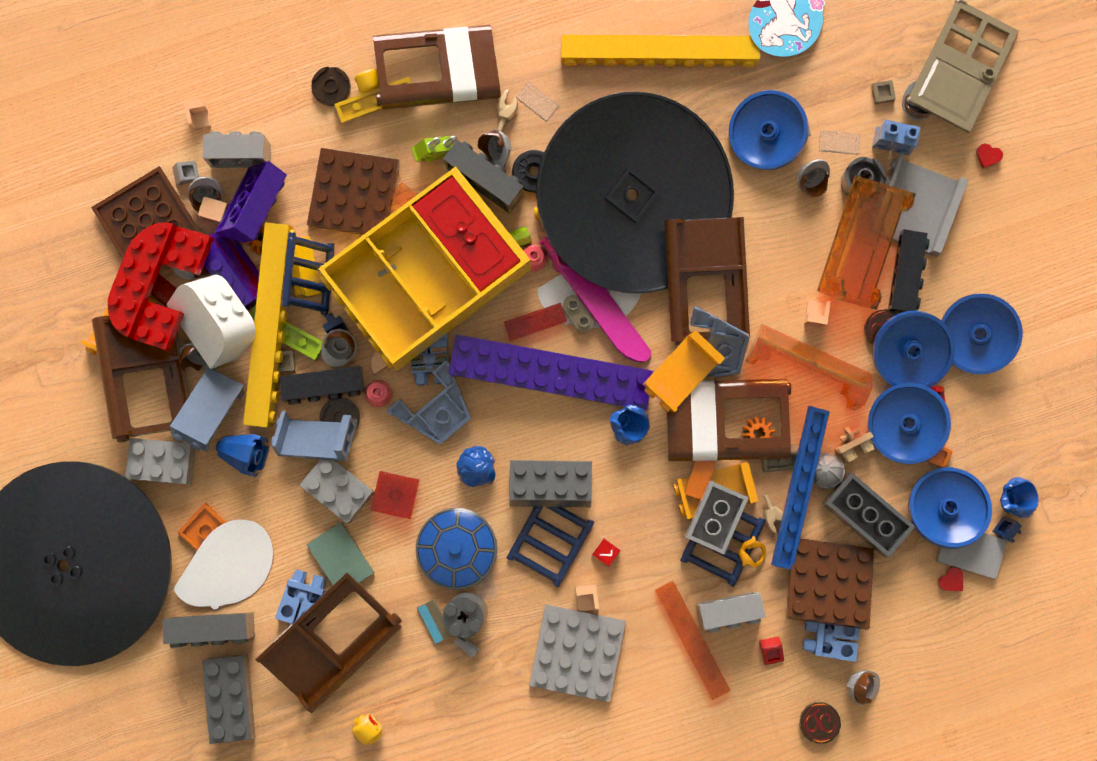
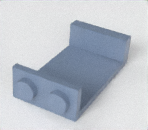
[170,367,244,452]
[271,411,356,461]

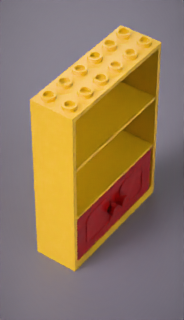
[318,166,531,372]

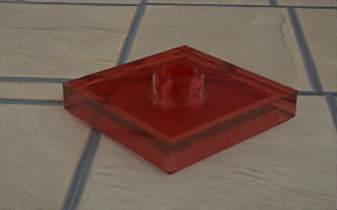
[371,471,420,519]

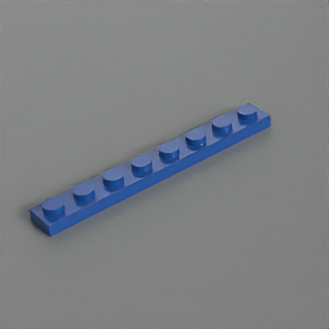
[771,406,830,570]

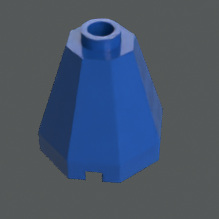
[216,434,269,477]

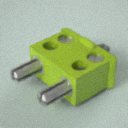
[411,135,457,162]

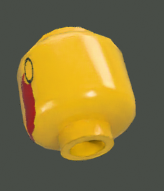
[352,714,382,745]

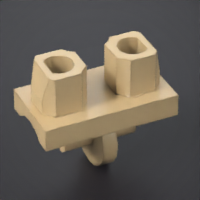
[835,426,874,463]

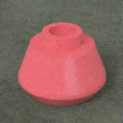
[523,244,548,271]
[364,380,392,407]

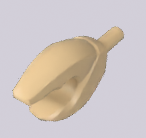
[497,89,518,132]
[763,494,783,534]

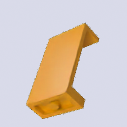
[642,330,725,412]
[673,462,758,519]

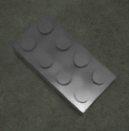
[443,140,524,214]
[509,460,592,508]
[822,473,915,558]
[163,612,255,648]
[202,654,255,744]

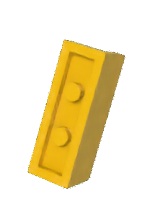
[292,236,322,299]

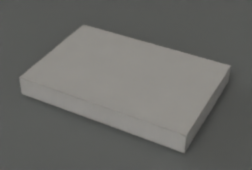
[936,533,1007,579]

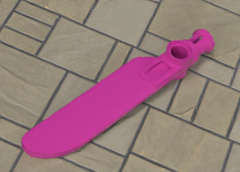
[539,236,651,363]

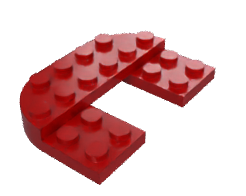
[108,223,214,352]

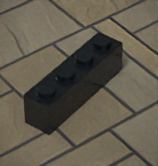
[888,229,930,312]
[280,366,365,405]

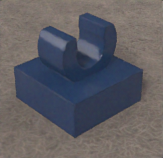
[322,312,349,334]
[992,515,1022,543]

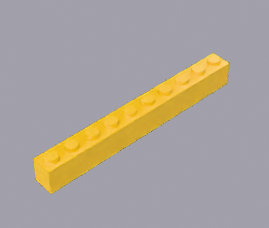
[561,34,760,68]
[243,222,296,427]

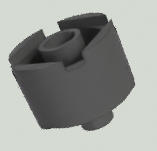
[841,157,886,201]
[443,592,488,638]

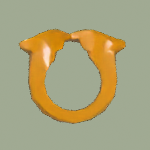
[739,536,766,567]

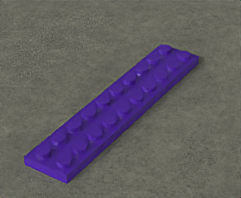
[448,334,653,411]

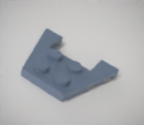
[690,306,750,377]
[386,359,471,444]

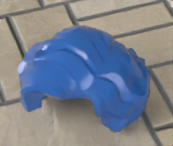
[610,405,650,446]
[456,446,496,487]
[1000,477,1039,518]

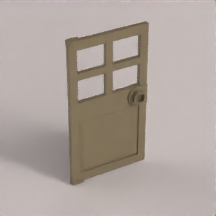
[906,0,1018,133]

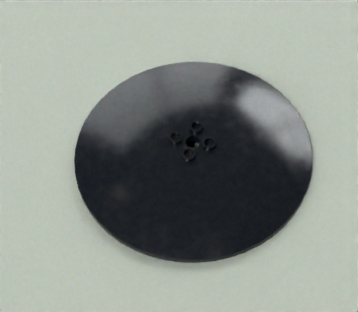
[536,92,734,294]
[0,461,172,666]

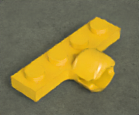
[335,69,411,123]

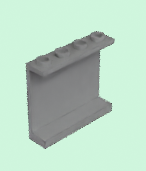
[869,154,968,257]

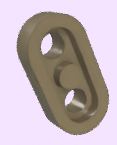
[563,295,594,333]

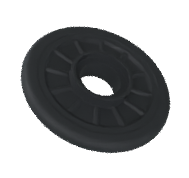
[512,150,544,192]

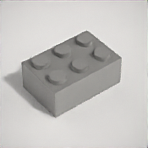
[203,131,271,168]
[125,438,196,485]
[300,459,375,524]
[684,481,749,554]
[696,592,766,633]

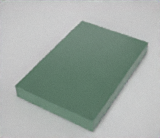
[307,522,375,585]

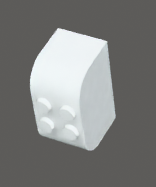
[166,275,256,369]

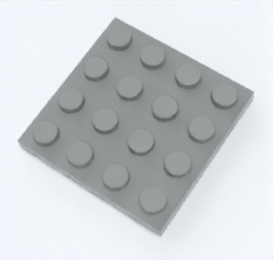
[529,604,626,702]

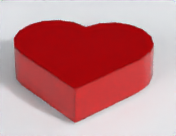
[976,143,1003,169]
[938,567,963,591]

